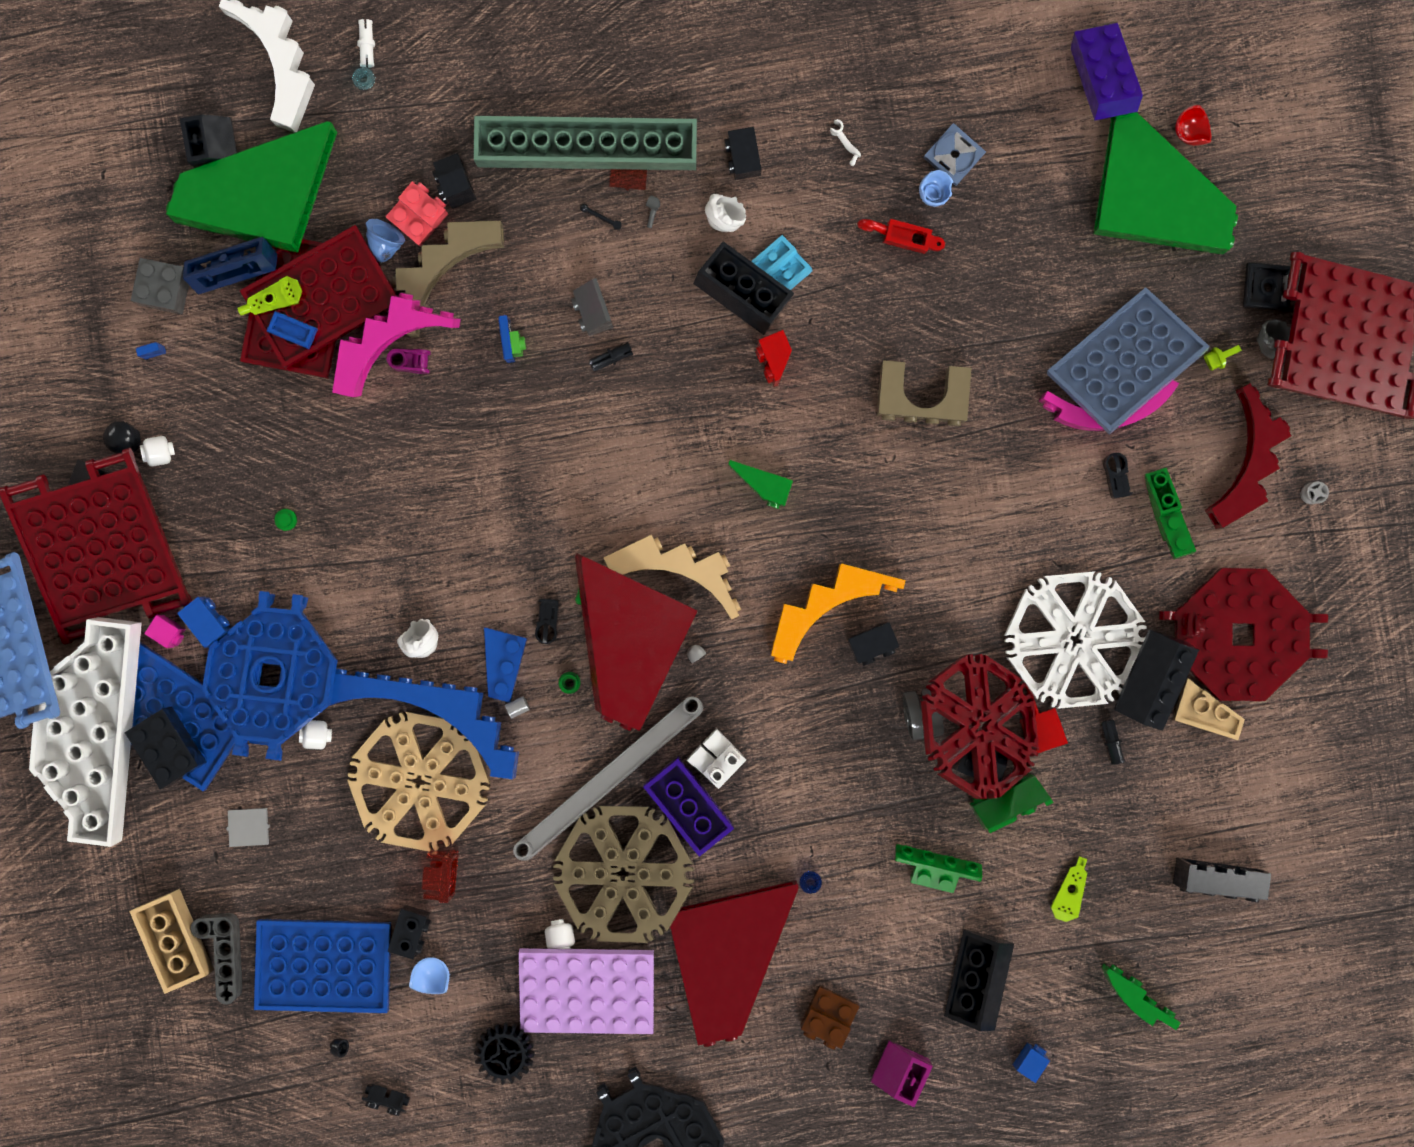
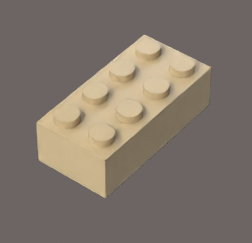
[129,889,214,994]

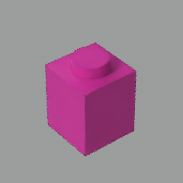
[144,615,186,648]

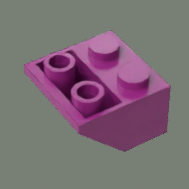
[871,1041,933,1107]

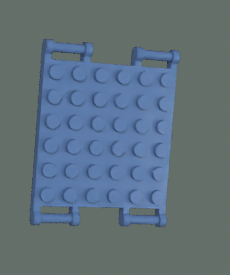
[0,552,60,729]

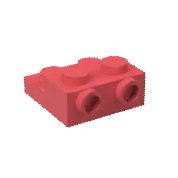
[386,182,448,247]

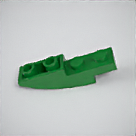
[1145,468,1196,560]
[1101,963,1181,1030]

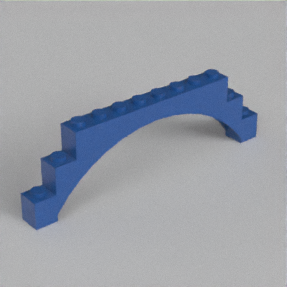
[249,669,519,779]

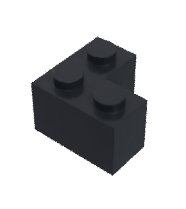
[432,153,477,209]

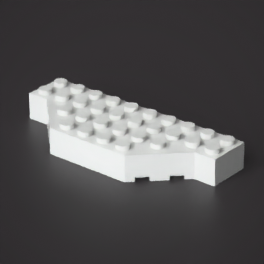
[29,617,142,847]

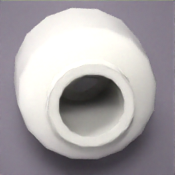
[140,436,175,466]
[299,720,332,750]
[545,919,575,949]

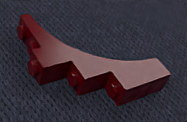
[1205,383,1292,529]

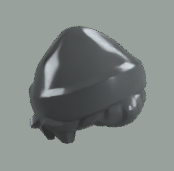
[1257,319,1291,361]

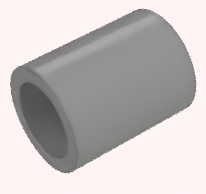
[505,696,530,719]

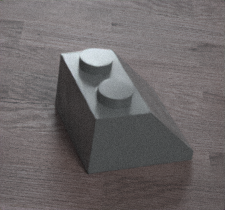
[571,278,614,336]

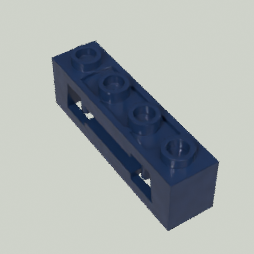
[183,237,277,295]

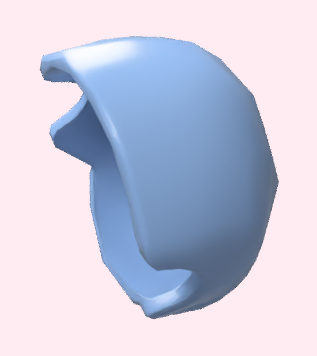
[919,170,953,207]

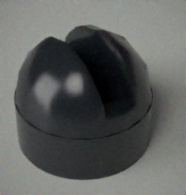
[329,1038,349,1058]

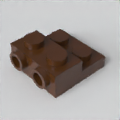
[800,985,860,1050]

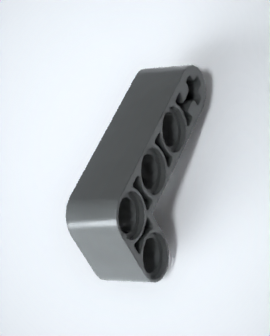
[190,913,243,1005]

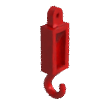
[857,219,945,254]

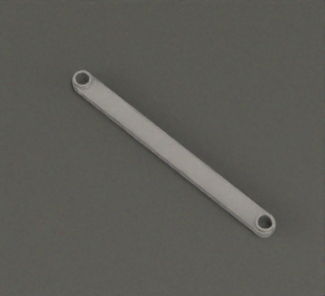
[513,696,703,861]

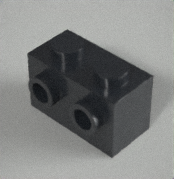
[388,905,432,959]

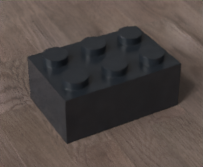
[124,706,207,790]

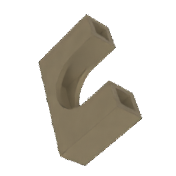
[876,360,972,426]

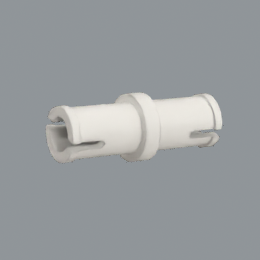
[357,19,375,68]

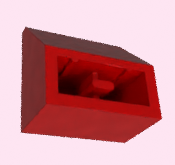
[755,330,792,387]

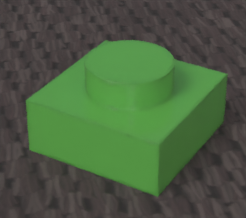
[509,331,526,357]

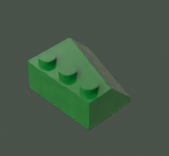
[969,773,1054,833]

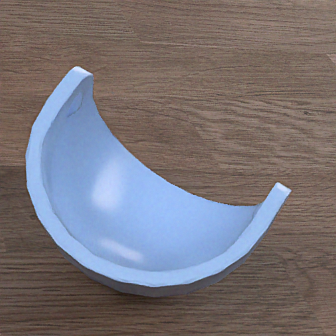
[409,958,449,994]

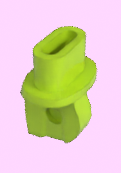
[1204,345,1242,371]

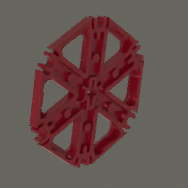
[921,654,1039,799]

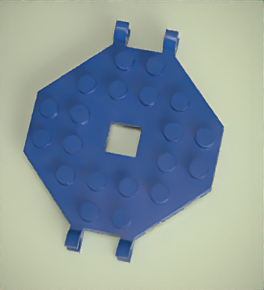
[202,591,338,761]

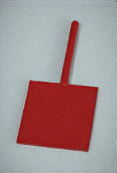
[1020,686,1068,753]

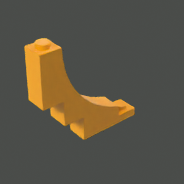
[770,564,906,664]

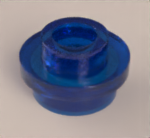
[800,871,822,894]

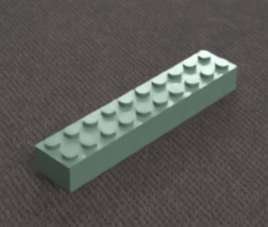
[474,116,697,170]

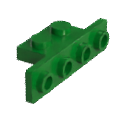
[895,844,982,893]

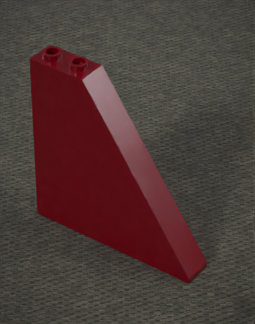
[575,553,697,731]
[670,880,799,1047]

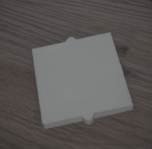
[226,808,270,847]

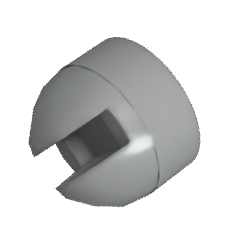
[687,645,706,664]

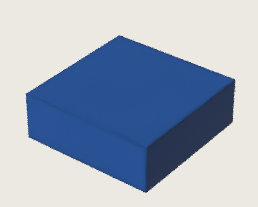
[136,342,166,360]

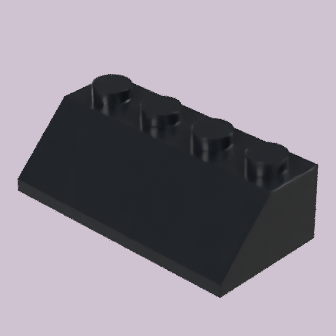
[693,241,794,335]
[1114,629,1199,731]
[944,930,1014,1031]

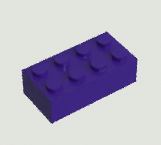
[1071,23,1143,121]
[643,756,734,857]

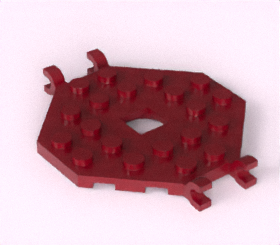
[1159,568,1328,701]

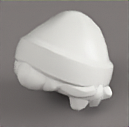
[705,194,746,232]
[397,619,438,658]

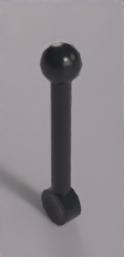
[580,204,622,230]

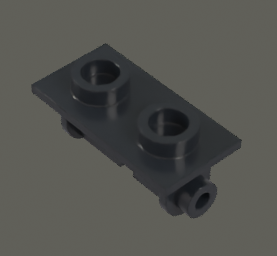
[362,1084,410,1116]

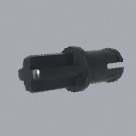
[589,342,633,371]
[1102,720,1125,765]

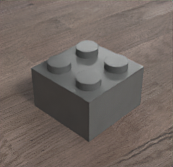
[131,258,189,315]

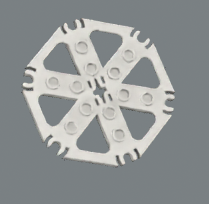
[1004,571,1147,709]

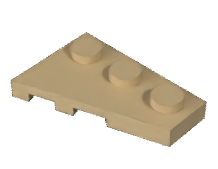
[1172,678,1245,740]

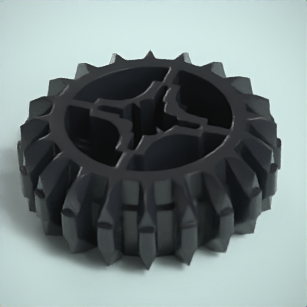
[474,1022,535,1085]

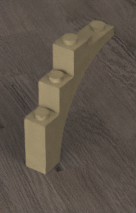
[392,221,504,338]

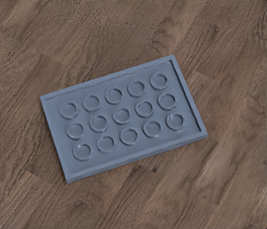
[1047,287,1210,435]

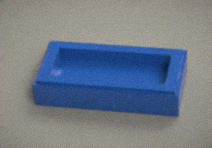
[267,311,318,349]
[498,315,515,363]

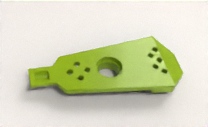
[237,276,302,316]
[1050,856,1087,922]

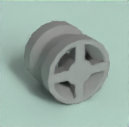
[1300,481,1329,505]

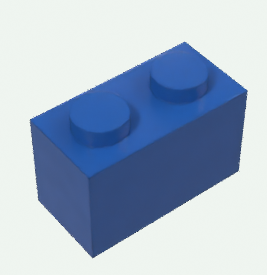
[177,597,230,648]

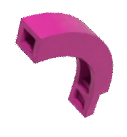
[1039,380,1179,431]

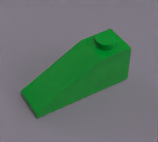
[728,460,793,509]

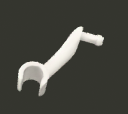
[830,119,861,166]

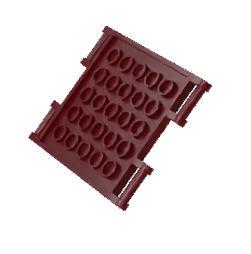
[1267,252,1414,419]
[0,448,192,645]

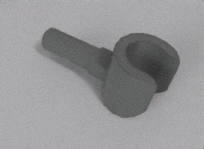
[646,195,661,228]

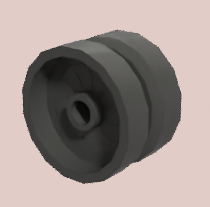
[902,688,944,741]

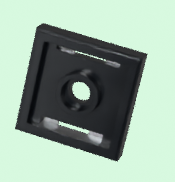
[1243,262,1291,311]

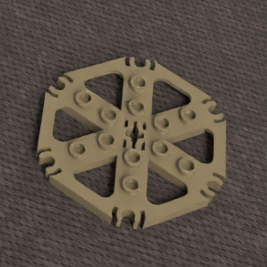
[553,806,695,943]

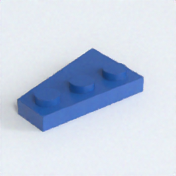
[484,627,527,703]

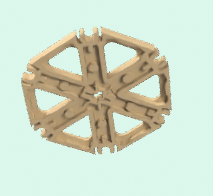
[347,711,490,852]

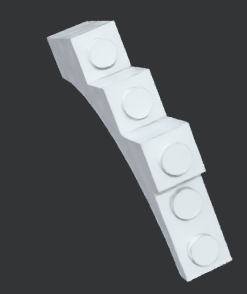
[219,0,315,133]

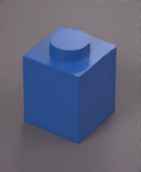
[1013,1042,1050,1083]

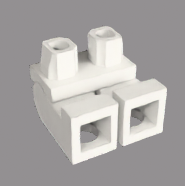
[687,728,746,789]

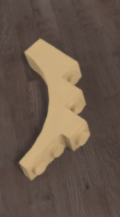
[604,535,741,620]

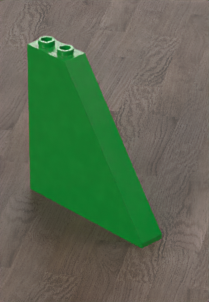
[1093,112,1238,255]
[166,121,337,253]

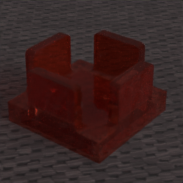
[422,850,459,903]

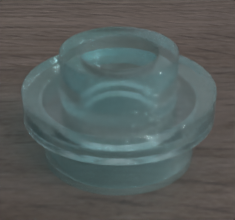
[352,67,375,90]

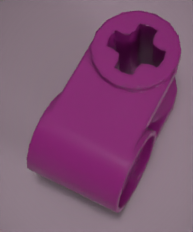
[386,349,431,374]

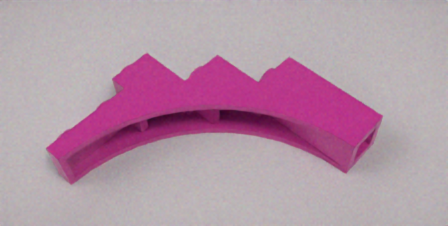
[332,292,461,397]

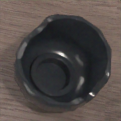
[103,421,141,454]

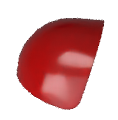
[1175,105,1212,146]

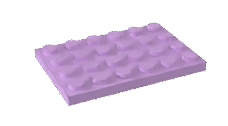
[519,948,654,1034]

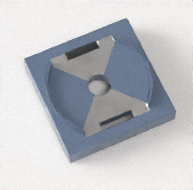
[923,123,986,186]

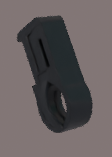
[1103,453,1133,499]
[535,599,559,644]

